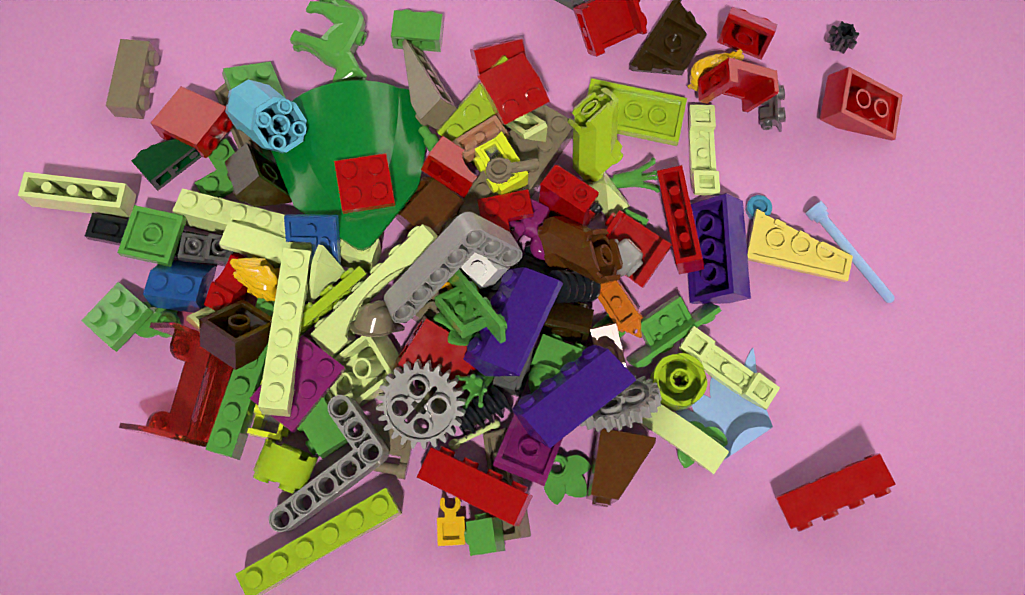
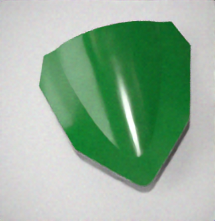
[271,80,429,251]

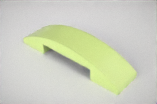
[688,105,720,196]
[679,326,780,410]
[636,404,729,475]

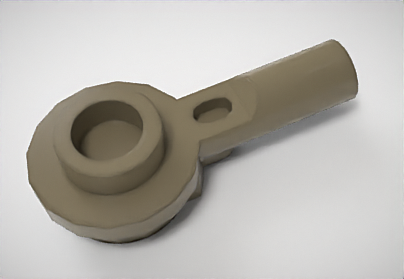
[486,157,539,184]

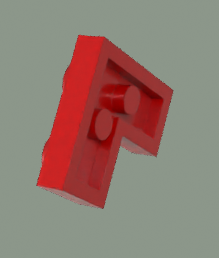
[477,189,534,232]

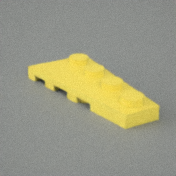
[747,209,853,282]

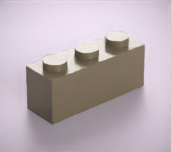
[106,39,159,119]

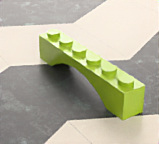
[235,488,402,595]

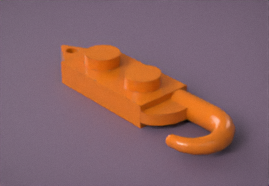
[598,280,643,338]

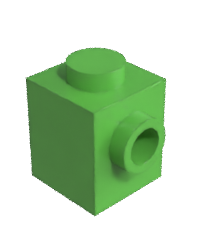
[464,513,505,556]

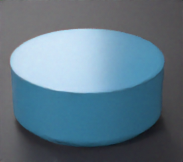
[745,195,772,220]

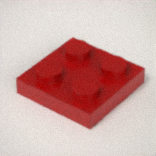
[334,153,395,214]

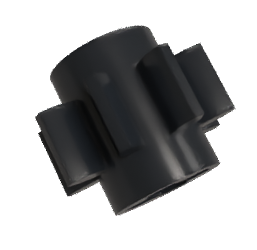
[826,21,859,54]

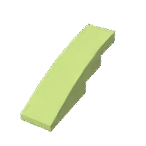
[219,221,313,268]

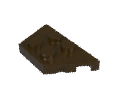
[629,0,707,76]

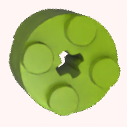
[650,353,707,411]
[253,438,318,493]

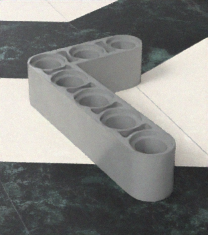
[384,212,522,323]
[269,395,389,532]

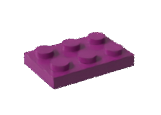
[250,335,346,433]
[493,395,563,486]

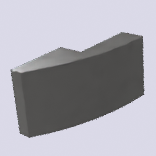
[178,232,233,264]

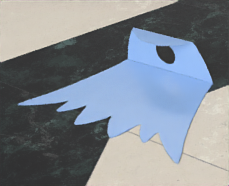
[676,348,773,460]

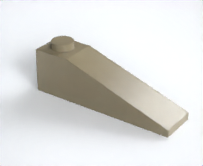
[402,39,457,129]

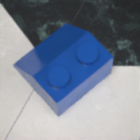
[143,260,216,313]

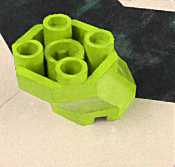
[567,87,623,182]

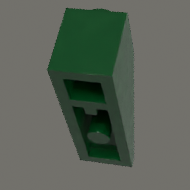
[131,139,202,191]

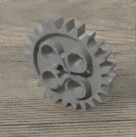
[376,359,466,449]
[580,375,662,432]

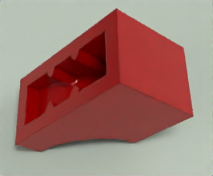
[421,136,477,198]
[204,252,248,311]

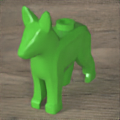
[290,0,367,83]

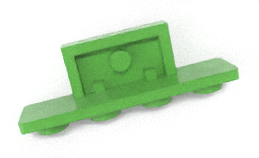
[434,268,507,344]
[626,295,722,368]

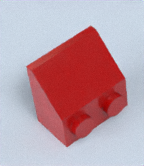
[717,7,778,60]
[477,53,550,125]

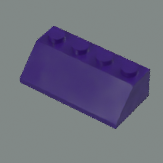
[688,193,751,304]
[463,267,563,376]
[512,345,636,448]

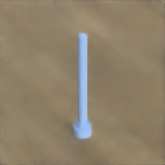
[805,201,895,303]

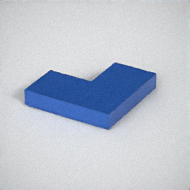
[284,214,341,265]

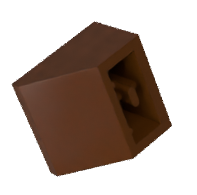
[395,176,464,235]

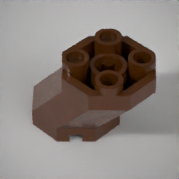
[537,216,623,284]

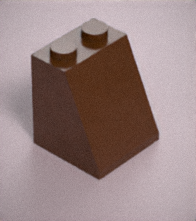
[586,428,656,507]

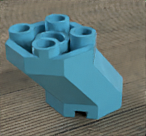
[225,79,307,153]

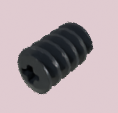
[547,270,601,303]
[457,385,513,439]

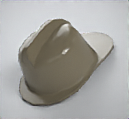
[349,300,405,337]

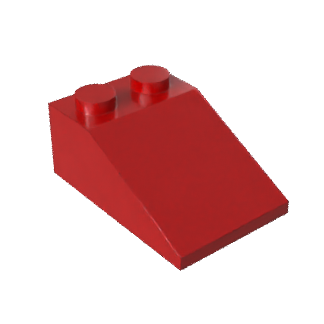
[820,67,903,141]

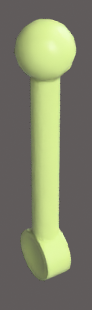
[448,419,500,450]

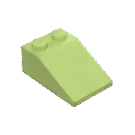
[324,335,404,415]

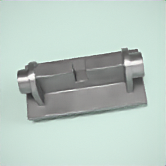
[760,81,786,132]

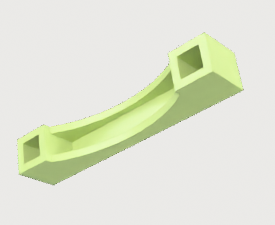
[310,224,438,358]
[258,248,312,417]

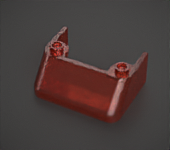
[119,322,233,447]

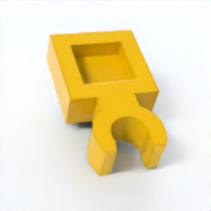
[437,497,466,546]

